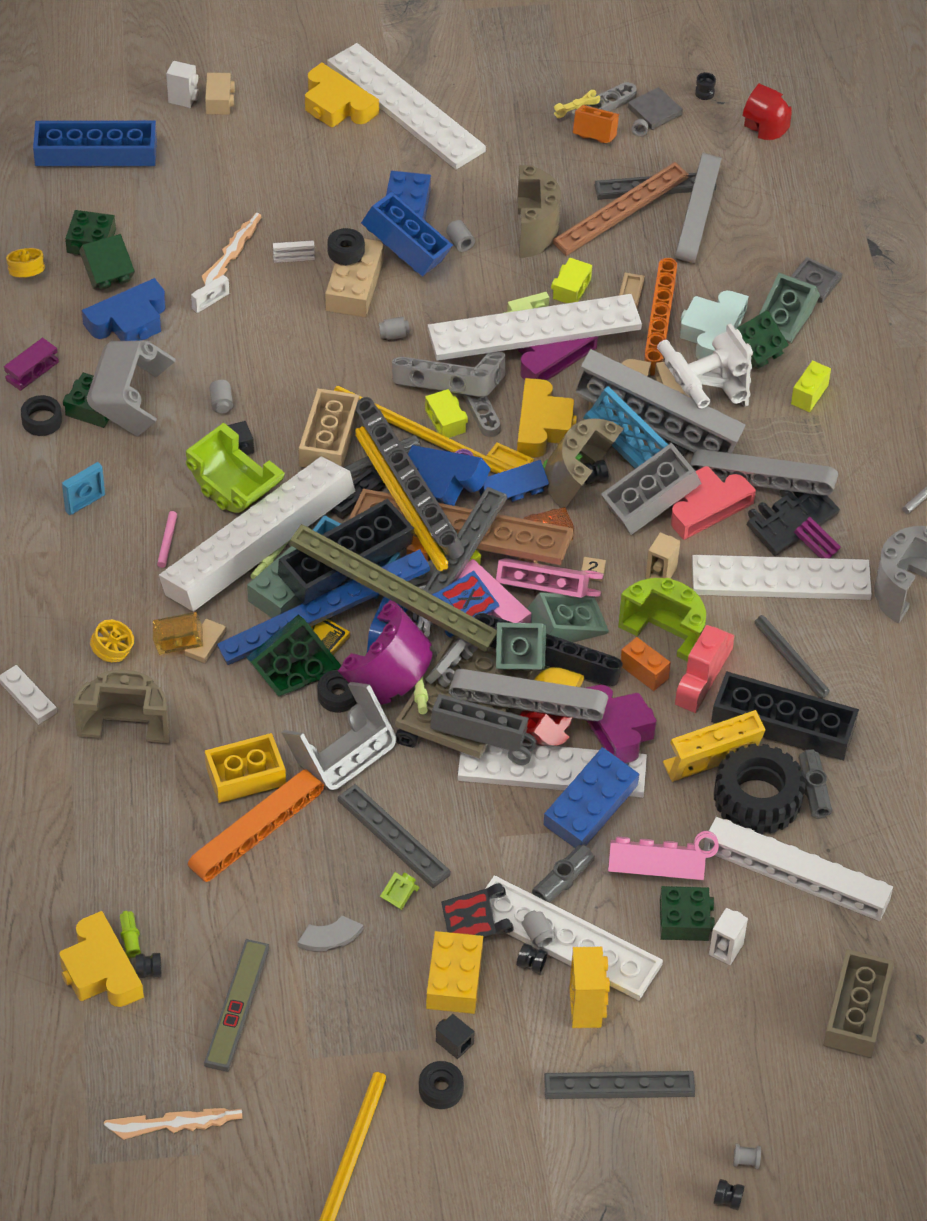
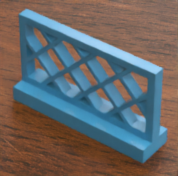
[583,386,668,469]

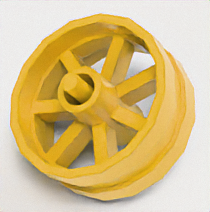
[6,248,45,277]
[90,619,134,663]

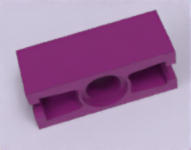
[4,337,59,391]

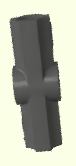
[798,749,832,819]
[532,845,595,903]

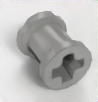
[733,1143,761,1169]

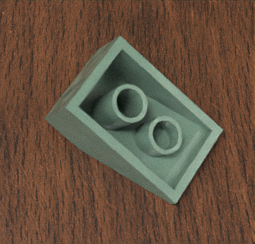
[759,273,820,343]
[527,593,609,642]

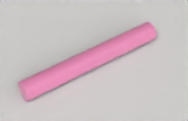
[157,511,177,568]

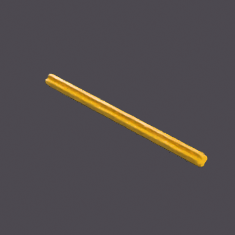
[334,386,513,474]
[355,426,448,571]
[319,1072,386,1221]

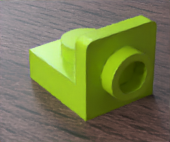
[380,872,419,910]

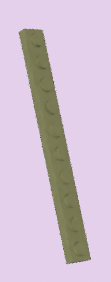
[289,524,497,652]

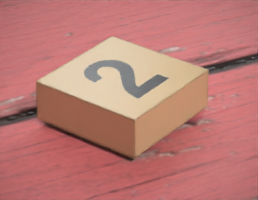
[581,557,606,582]

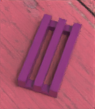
[794,517,841,559]

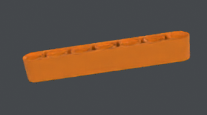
[644,258,677,376]
[188,769,324,882]

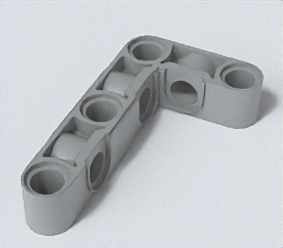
[392,351,506,396]

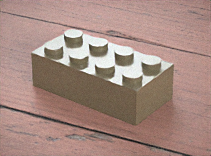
[823,949,894,1058]

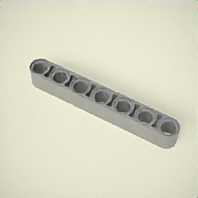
[675,152,722,263]
[690,449,838,495]
[449,669,608,721]

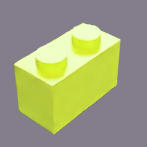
[551,258,592,303]
[791,360,831,412]
[425,389,468,438]

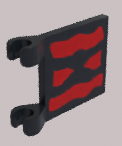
[441,883,514,938]

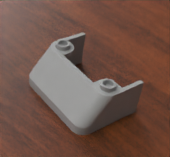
[87,340,176,437]
[281,682,396,790]

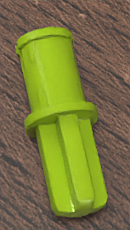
[120,910,141,958]

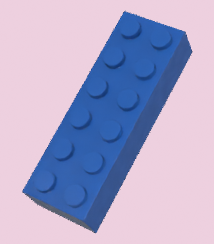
[33,120,157,166]

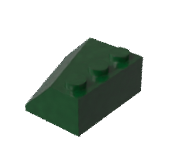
[246,614,341,697]

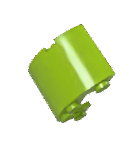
[185,422,285,513]
[618,578,706,662]

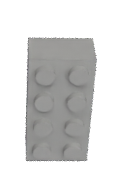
[601,443,702,535]

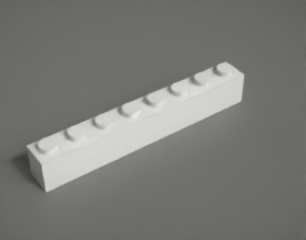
[704,817,893,921]

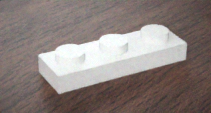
[0,665,57,725]

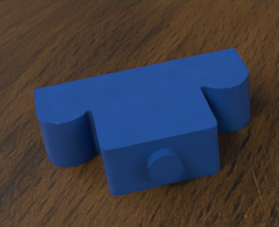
[82,278,166,341]
[408,445,491,506]

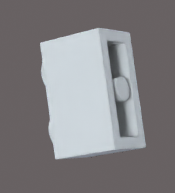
[166,61,199,108]
[709,908,748,965]

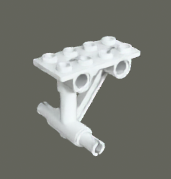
[657,323,753,409]

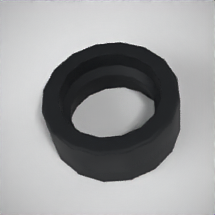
[21,395,62,436]

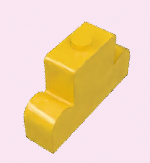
[305,62,379,128]
[517,378,577,458]
[59,911,144,1007]

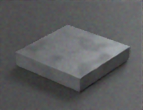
[628,87,683,130]
[791,257,843,303]

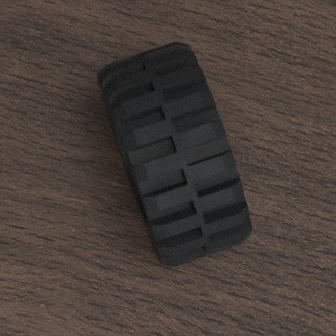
[714,744,805,835]

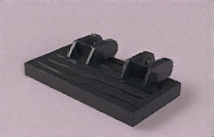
[746,490,840,556]

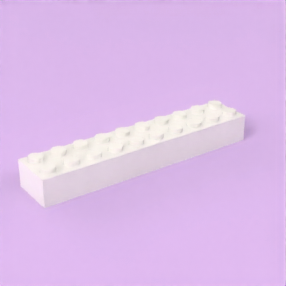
[159,456,355,612]

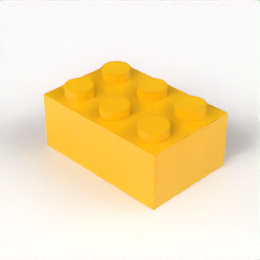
[205,733,286,803]
[426,931,483,1014]
[569,946,610,1028]

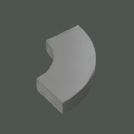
[298,916,363,951]

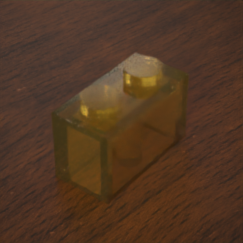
[153,612,203,655]

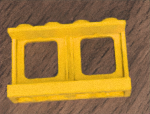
[663,710,765,782]

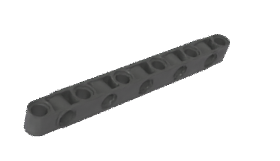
[356,397,464,560]

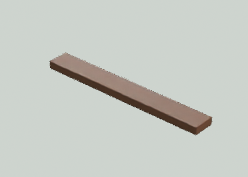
[553,162,688,256]

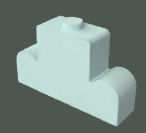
[680,290,749,360]

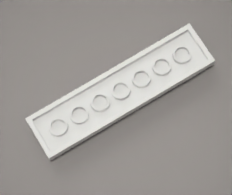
[692,555,872,600]
[458,743,647,798]
[485,875,663,1001]

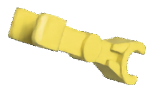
[554,90,600,119]

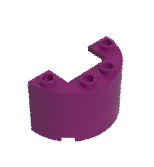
[338,600,433,705]

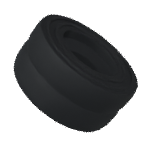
[327,228,365,265]
[317,670,357,713]
[419,1061,464,1109]

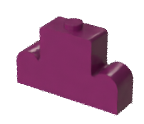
[518,336,598,380]
[586,685,657,763]

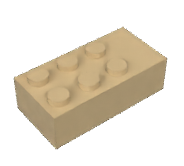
[325,239,384,317]
[299,388,360,467]

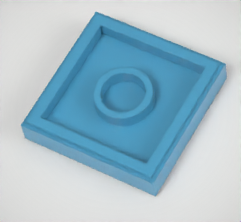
[62,462,105,515]

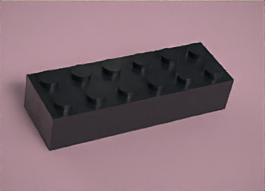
[278,499,414,605]
[711,671,859,761]

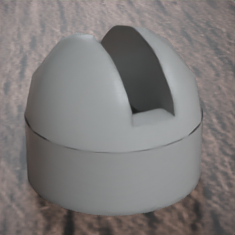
[632,119,648,137]

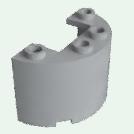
[874,526,927,623]

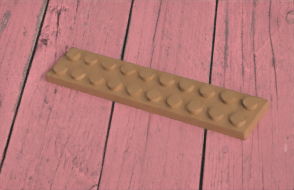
[349,489,573,565]

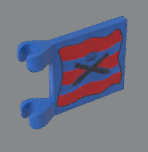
[431,571,499,638]

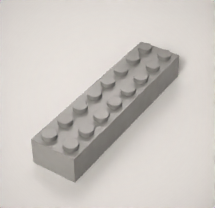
[571,349,746,453]

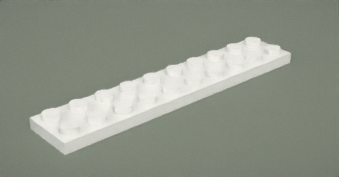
[327,43,486,169]
[428,294,642,361]

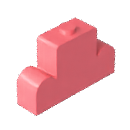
[671,466,756,540]
[675,625,734,713]

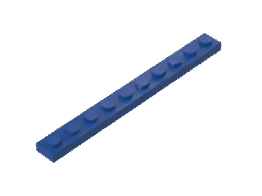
[217,549,430,666]

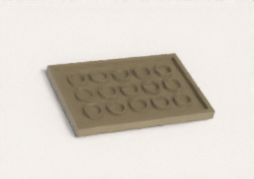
[395,635,533,759]

